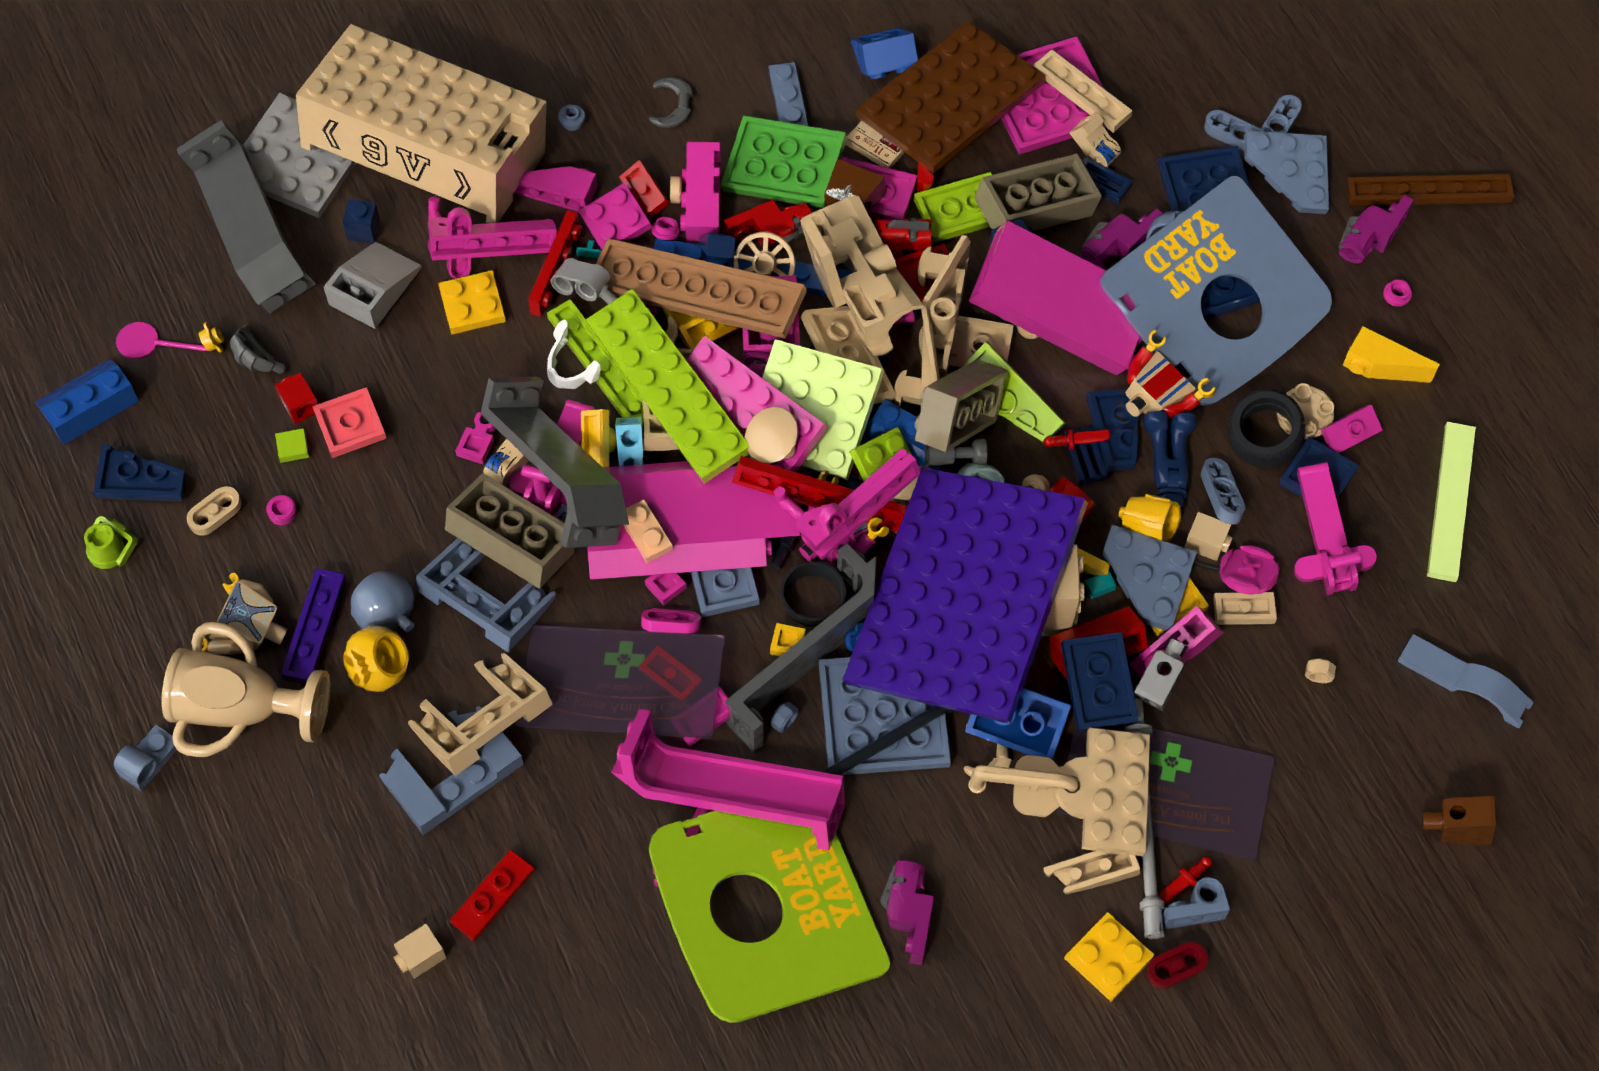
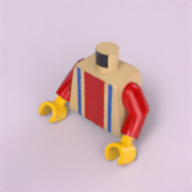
[1125,330,1216,418]

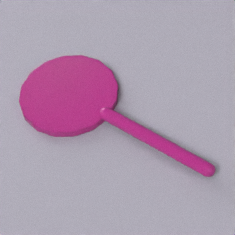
[116,322,207,359]

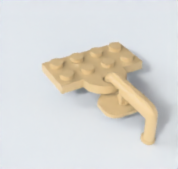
[968,728,1150,856]

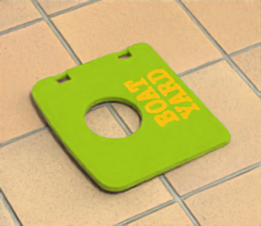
[649,811,890,1023]

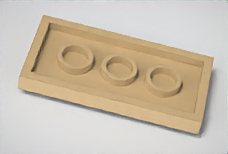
[801,306,896,404]

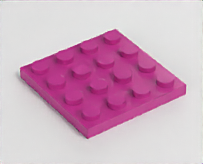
[1001,36,1106,154]

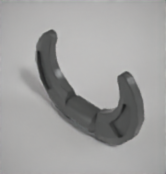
[649,77,693,128]

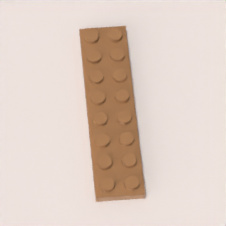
[596,238,807,339]

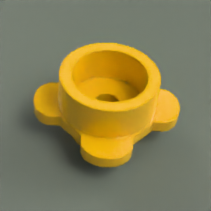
[199,322,224,353]

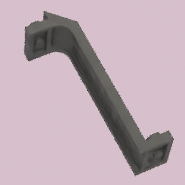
[177,120,316,314]
[481,376,629,548]
[725,543,876,753]

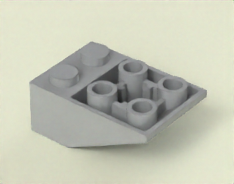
[324,242,422,329]

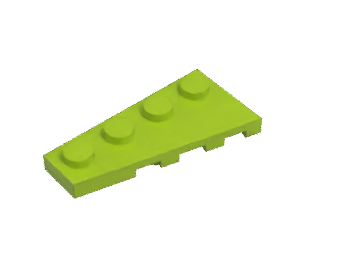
[961,342,1066,442]

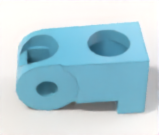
[615,417,643,466]

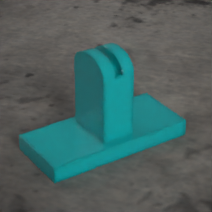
[576,240,602,259]

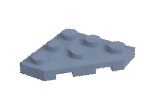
[1244,131,1329,214]
[1102,525,1197,631]

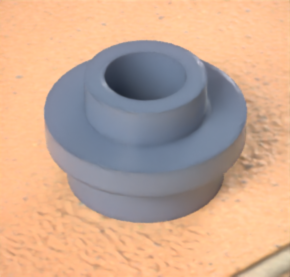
[558,105,585,131]

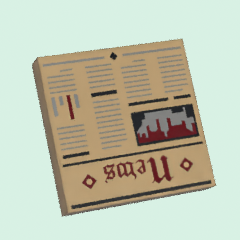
[845,121,905,169]

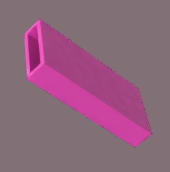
[969,220,1142,376]

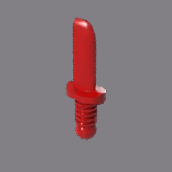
[1043,429,1110,450]
[1158,856,1213,904]

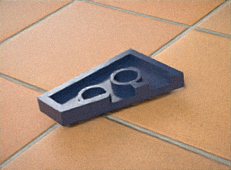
[1086,389,1140,472]
[93,442,187,501]

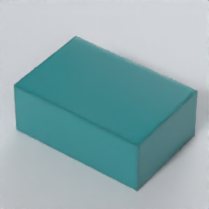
[1084,571,1116,599]

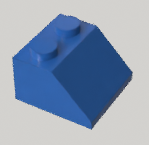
[851,27,918,79]

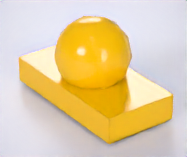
[581,409,617,467]

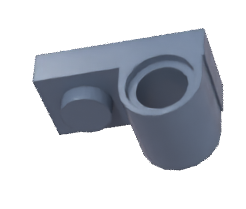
[113,725,177,792]
[1162,877,1230,929]

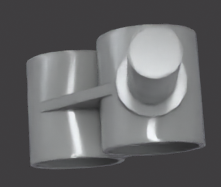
[551,258,617,304]

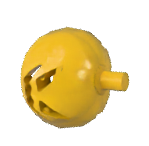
[343,625,409,692]

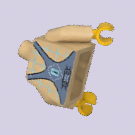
[202,573,287,655]

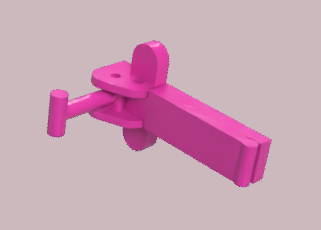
[428,197,557,279]
[509,399,595,516]
[774,449,921,560]
[1294,462,1377,596]

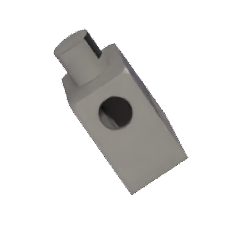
[1134,639,1187,711]

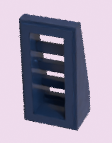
[698,233,736,259]

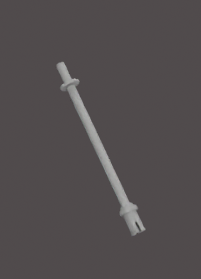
[1125,699,1165,939]

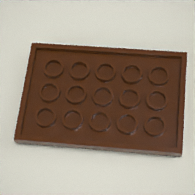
[856,21,1046,173]

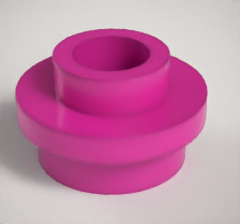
[652,217,679,240]
[1383,279,1412,307]

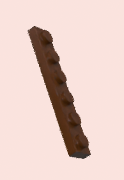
[1346,174,1514,206]

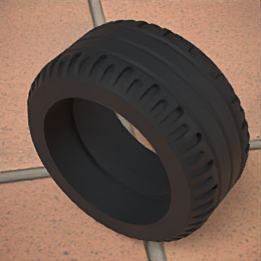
[1228,389,1305,468]

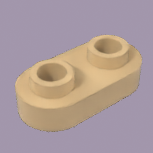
[187,486,242,535]

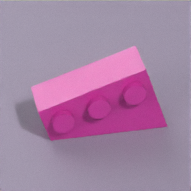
[680,142,721,242]

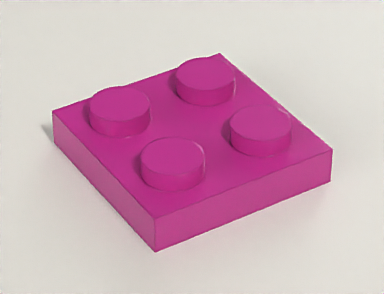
[578,183,652,249]

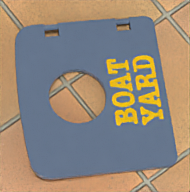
[1100,176,1332,405]

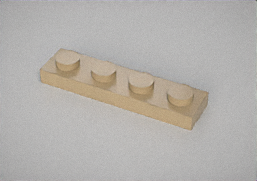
[1034,49,1132,133]

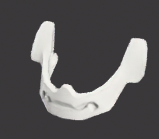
[547,319,601,389]

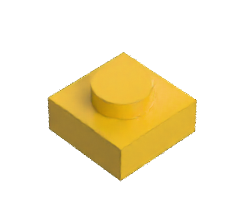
[770,623,806,656]

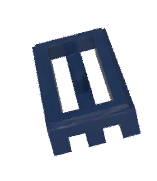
[1082,157,1133,205]
[1063,426,1107,485]

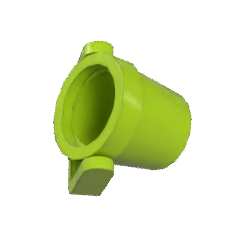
[84,516,138,569]

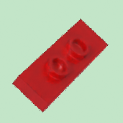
[449,850,535,942]

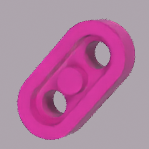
[641,608,701,637]

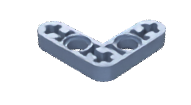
[1204,95,1302,152]

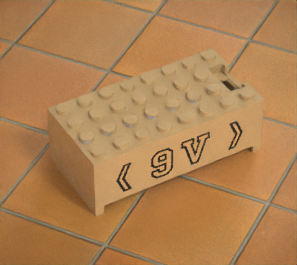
[296,24,546,223]

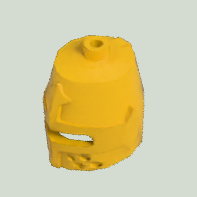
[1119,494,1181,543]

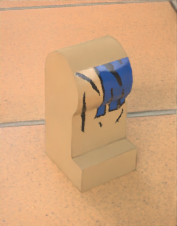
[1069,113,1121,167]
[484,439,529,486]

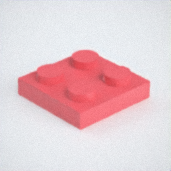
[312,387,387,458]

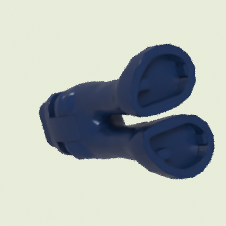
[1143,411,1197,510]

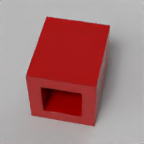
[275,373,318,424]

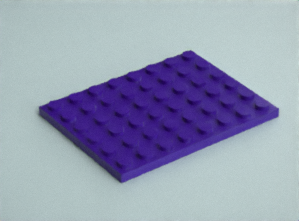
[842,467,1088,724]

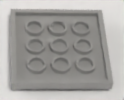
[243,93,356,218]

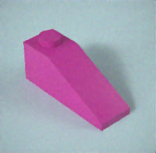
[514,166,598,211]
[1129,606,1224,679]

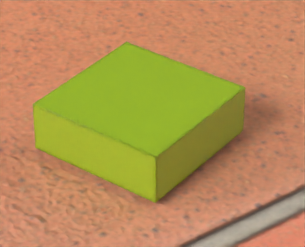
[275,428,309,463]

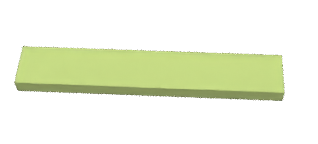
[1427,422,1476,582]

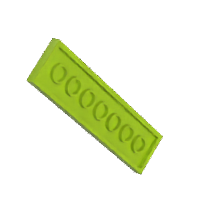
[586,289,750,484]

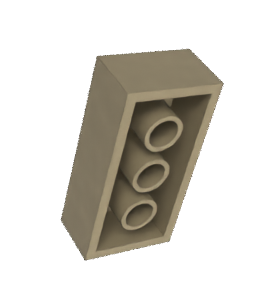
[974,154,1102,231]
[915,359,1008,452]
[445,473,575,589]

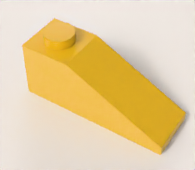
[1343,327,1440,383]

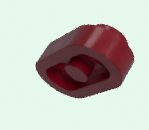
[1147,942,1208,989]

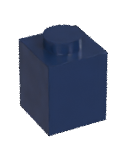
[343,199,380,243]

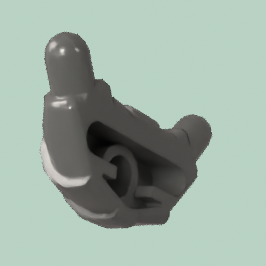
[230,325,286,374]

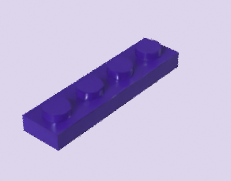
[281,568,346,684]

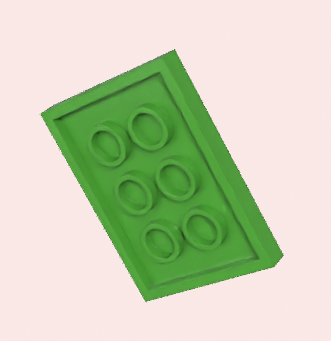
[721,116,847,209]

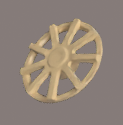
[733,231,796,276]

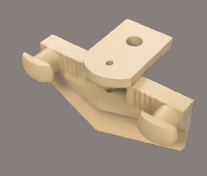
[800,196,924,357]
[893,235,1014,412]

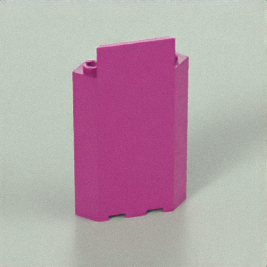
[587,457,800,580]

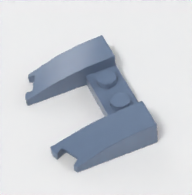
[415,538,556,652]
[379,706,524,835]

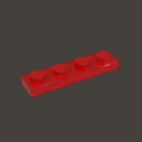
[528,210,582,317]

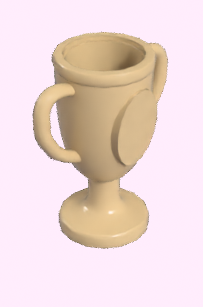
[162,622,330,757]

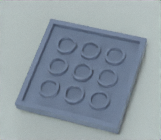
[818,657,951,775]

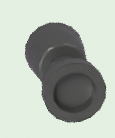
[925,439,987,468]

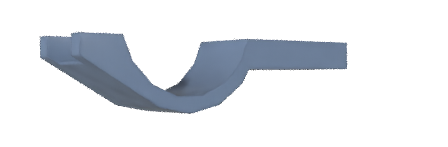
[1397,634,1534,729]

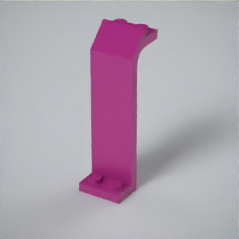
[611,709,846,850]

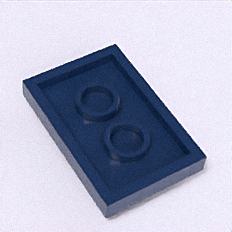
[1061,632,1139,732]

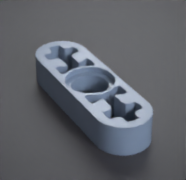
[1200,458,1245,525]

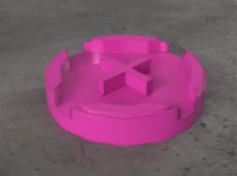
[1219,545,1280,595]

